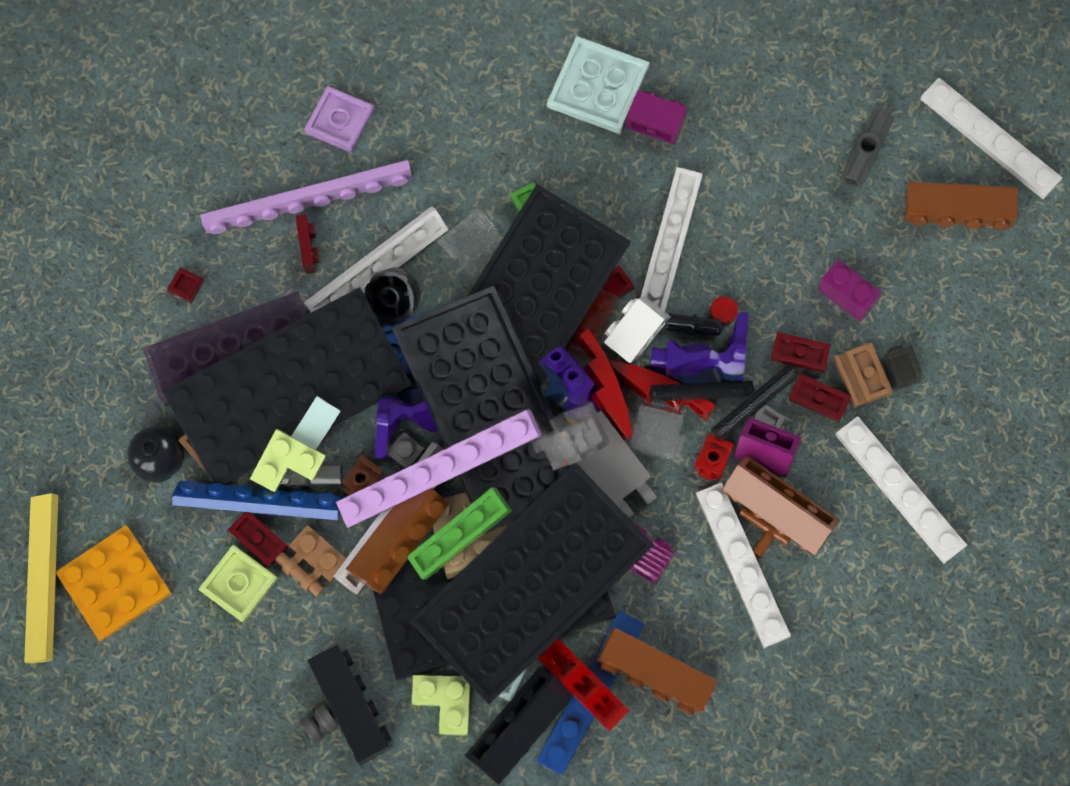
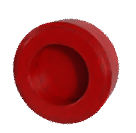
[710,296,738,325]

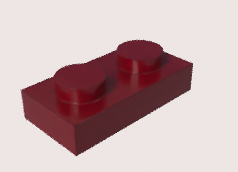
[295,214,320,274]
[770,332,831,373]
[789,373,851,423]
[228,512,289,568]

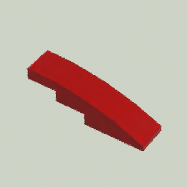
[575,329,633,440]
[609,359,715,421]
[538,638,630,732]

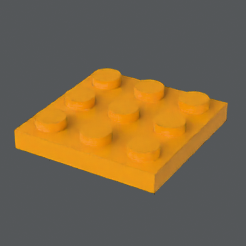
[56,525,172,642]

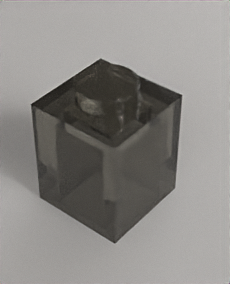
[882,345,923,391]

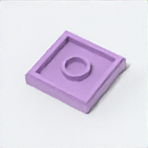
[304,86,375,153]

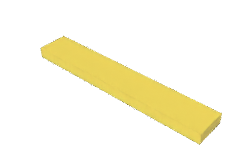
[24,493,58,664]

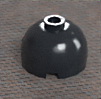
[365,267,420,324]
[127,426,184,483]

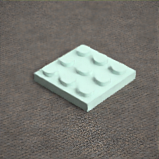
[547,36,650,134]

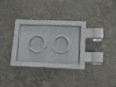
[563,411,657,518]

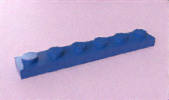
[172,480,343,520]
[537,611,645,776]

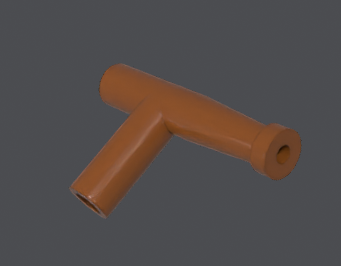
[739,506,791,558]

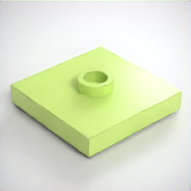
[198,545,278,623]

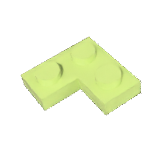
[250,429,327,492]
[412,675,470,736]

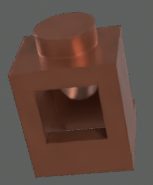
[341,454,386,496]

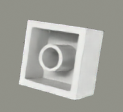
[604,297,670,363]

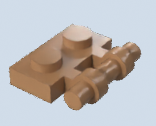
[276,525,346,597]

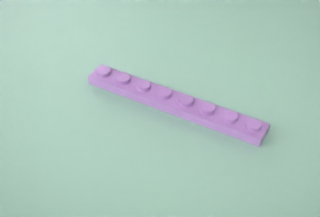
[200,160,413,234]
[336,409,542,528]

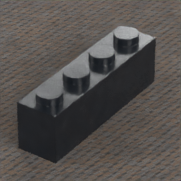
[307,644,392,765]
[464,667,573,785]

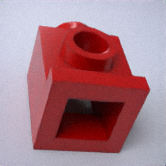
[694,434,734,481]

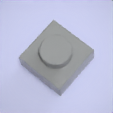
[753,405,785,429]
[389,432,425,469]

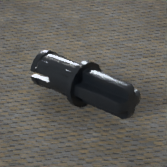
[667,313,722,336]

